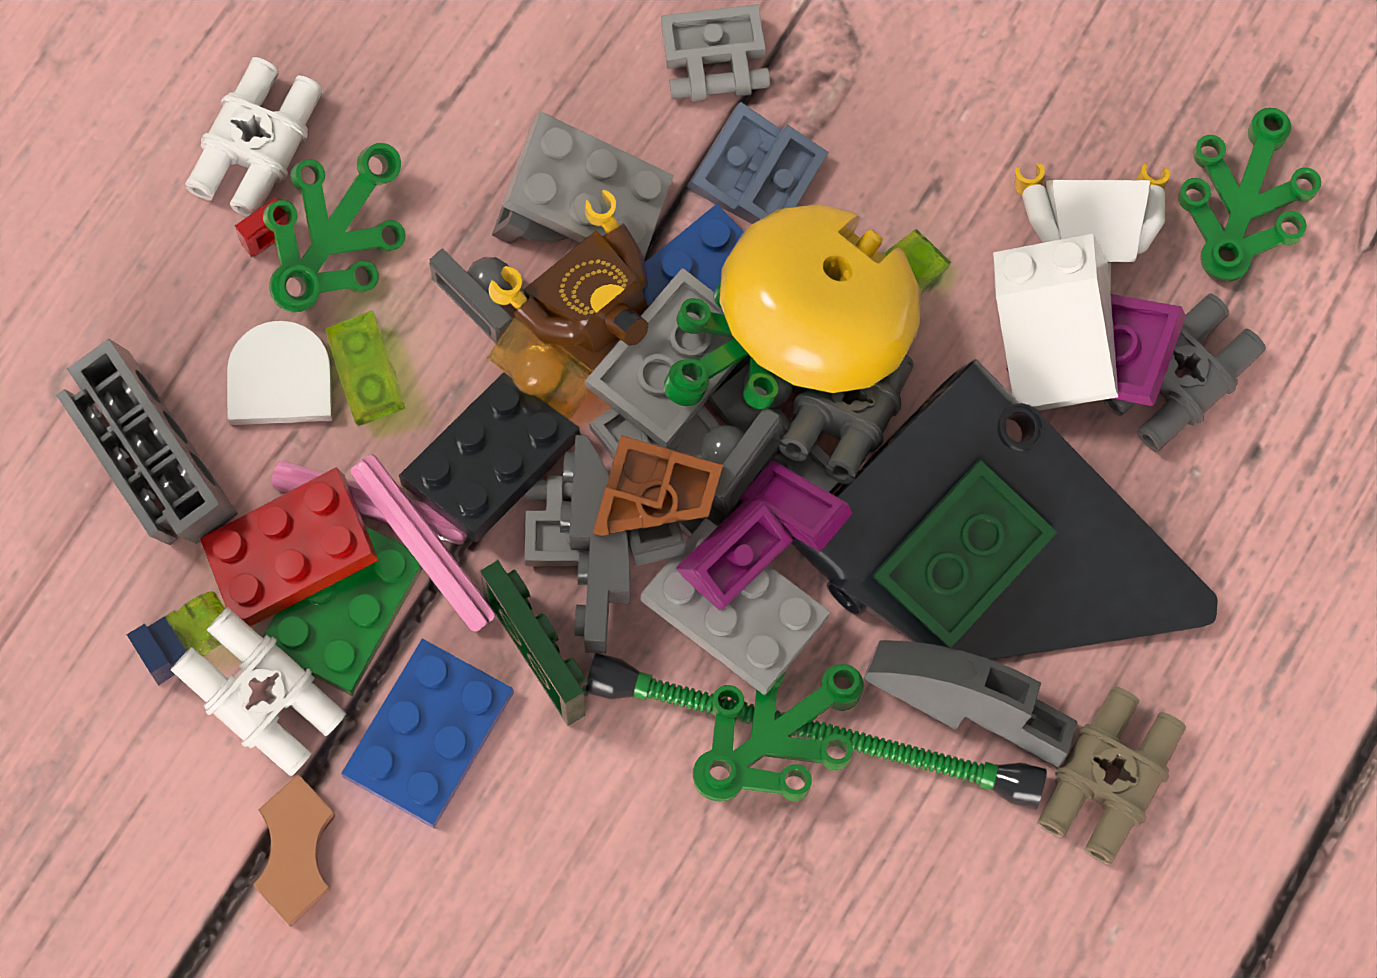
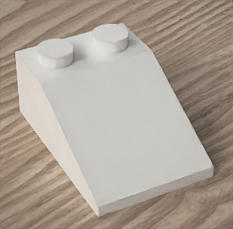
[993,233,1119,411]

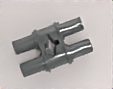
[1102,293,1266,452]
[779,355,914,484]

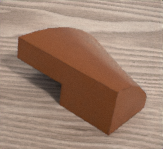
[592,435,723,536]

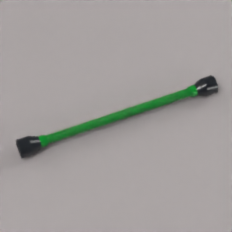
[586,653,1047,810]

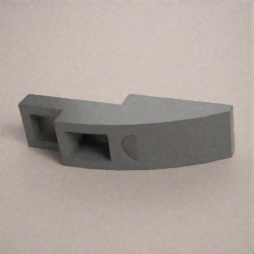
[560,435,630,654]
[863,640,1077,767]

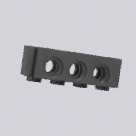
[56,339,238,545]

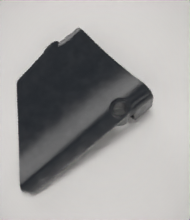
[791,359,1218,660]

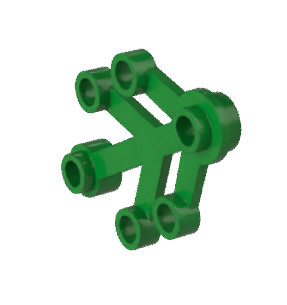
[1178,107,1321,282]
[263,143,406,313]
[664,280,796,409]
[692,664,864,802]

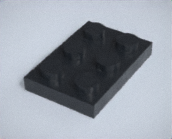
[399,372,581,543]

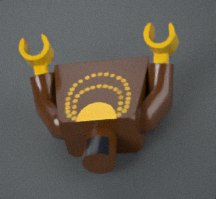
[488,190,648,353]

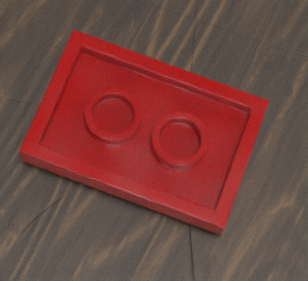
[200,467,379,627]

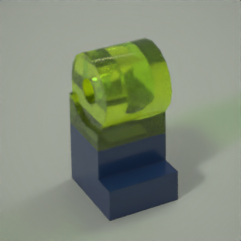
[126,591,226,686]

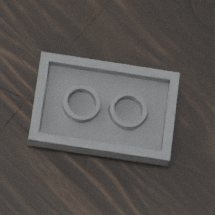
[501,112,673,258]
[585,268,742,448]
[640,518,831,695]

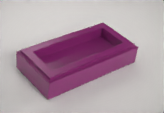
[739,460,853,552]

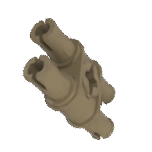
[1037,686,1186,865]

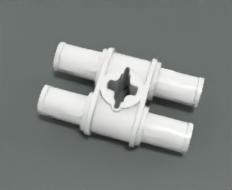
[185,57,323,217]
[171,607,346,776]

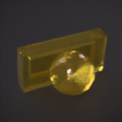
[487,317,593,419]

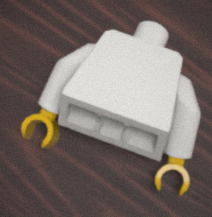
[1014,163,1171,292]

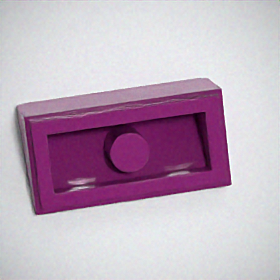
[676,500,793,610]

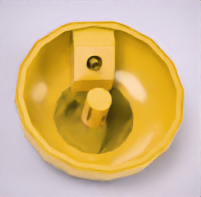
[719,204,921,393]

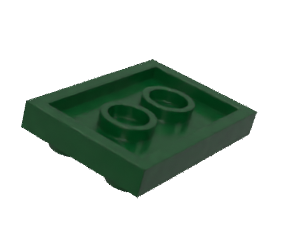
[871,460,1057,648]
[480,560,588,726]

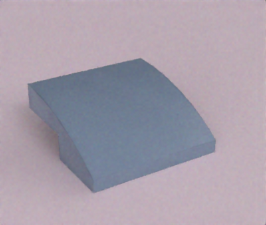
[687,102,828,224]

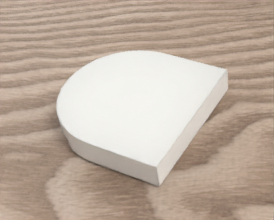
[227,321,332,425]

